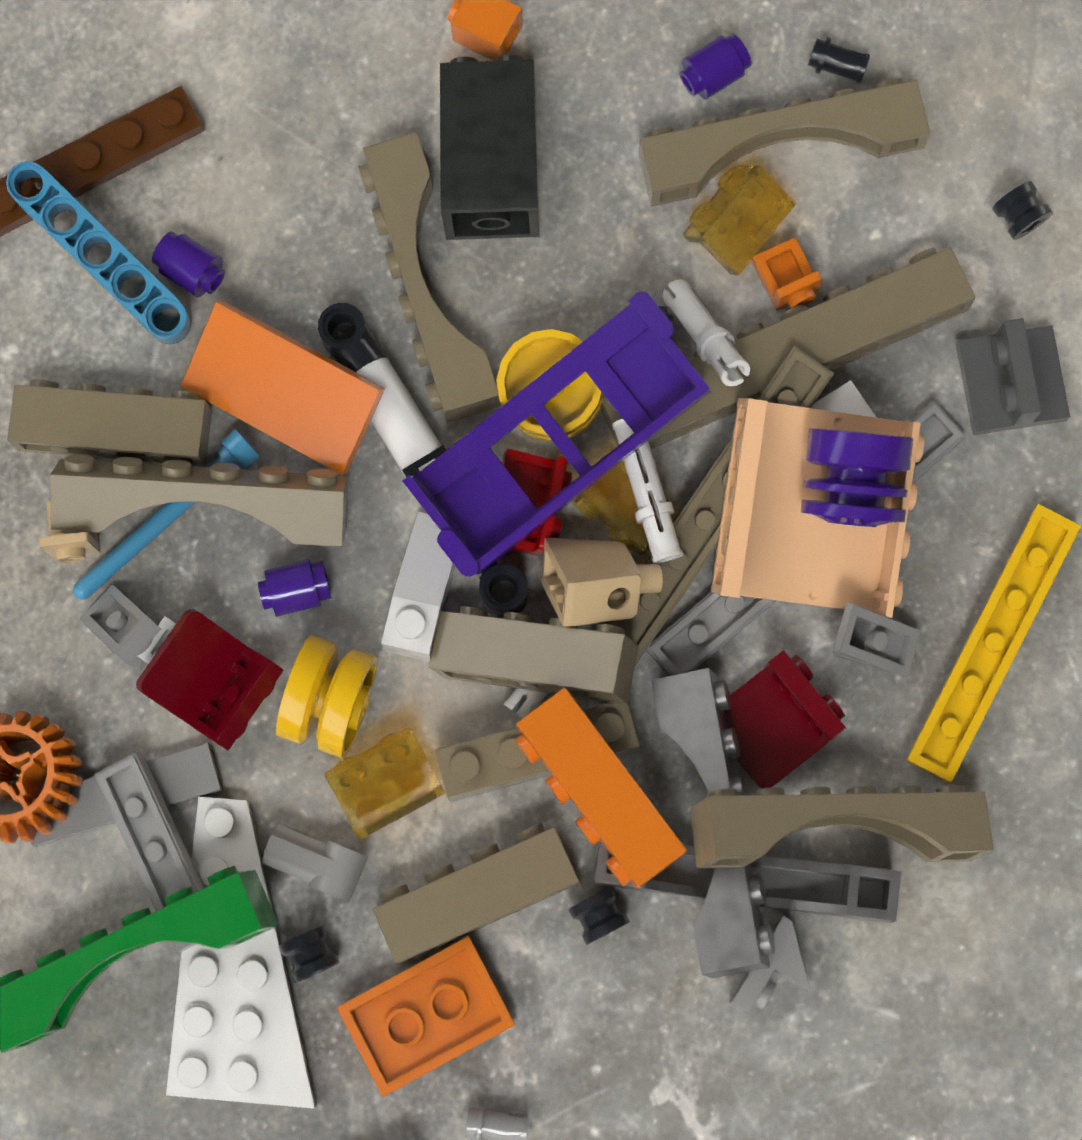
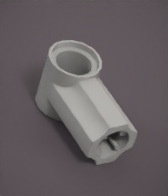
[261,824,368,903]

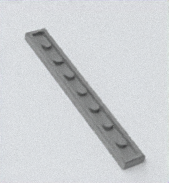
[646,400,967,676]

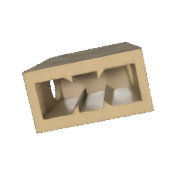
[541,538,663,627]

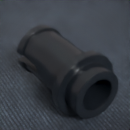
[808,37,870,84]

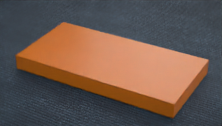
[180,300,385,475]

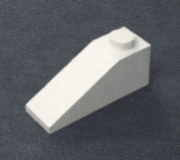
[381,512,455,662]

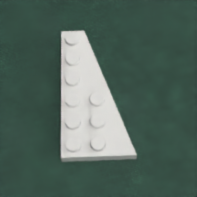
[166,796,317,1109]

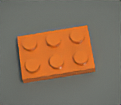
[336,936,516,1097]

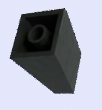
[440,55,540,240]

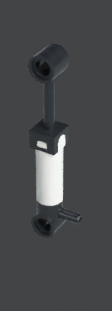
[318,303,528,619]

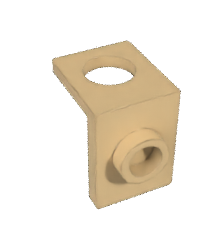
[39,501,100,563]

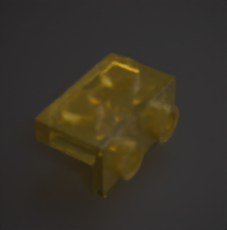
[682,165,796,275]
[572,447,680,556]
[324,728,446,841]

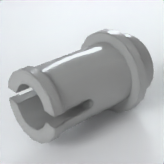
[465,1104,529,1140]

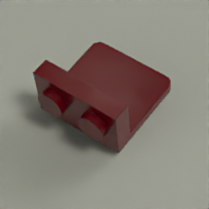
[136,609,284,751]
[724,650,846,789]

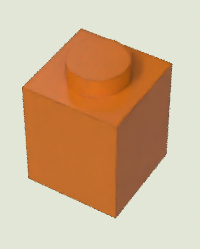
[448,0,523,61]

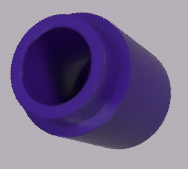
[679,34,752,100]
[152,231,225,297]
[257,559,332,617]

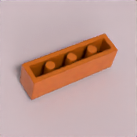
[514,687,687,890]

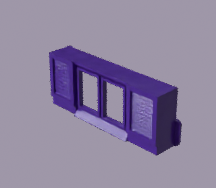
[402,292,711,577]

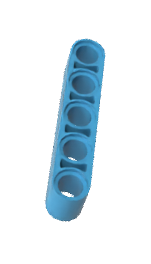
[6,161,191,344]

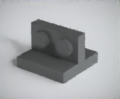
[956,318,1070,435]

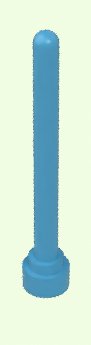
[73,429,260,600]

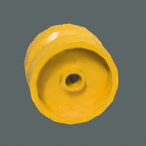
[496,329,604,443]
[276,635,378,759]

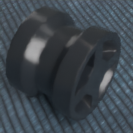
[992,181,1053,240]
[568,887,630,945]
[279,926,340,983]

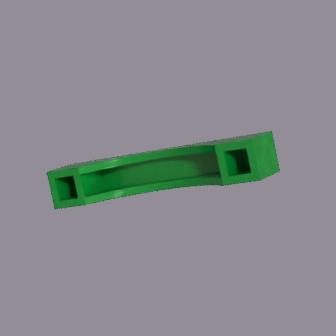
[0,866,279,1053]

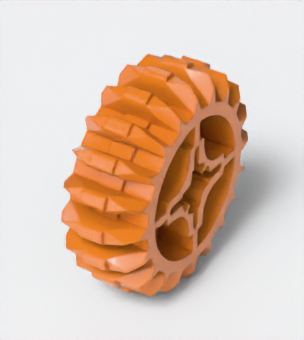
[0,711,83,844]

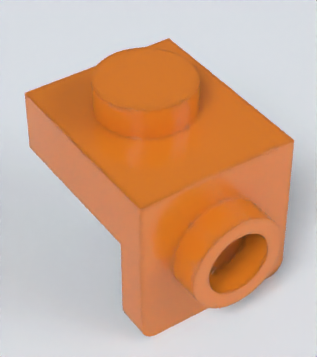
[751,237,823,311]

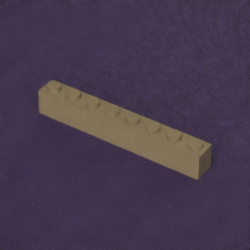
[601,247,976,456]

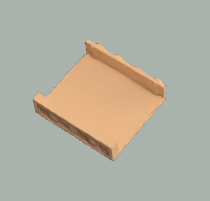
[711,398,925,618]

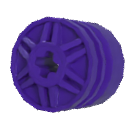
[801,428,913,527]

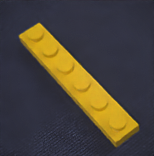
[905,504,1081,784]

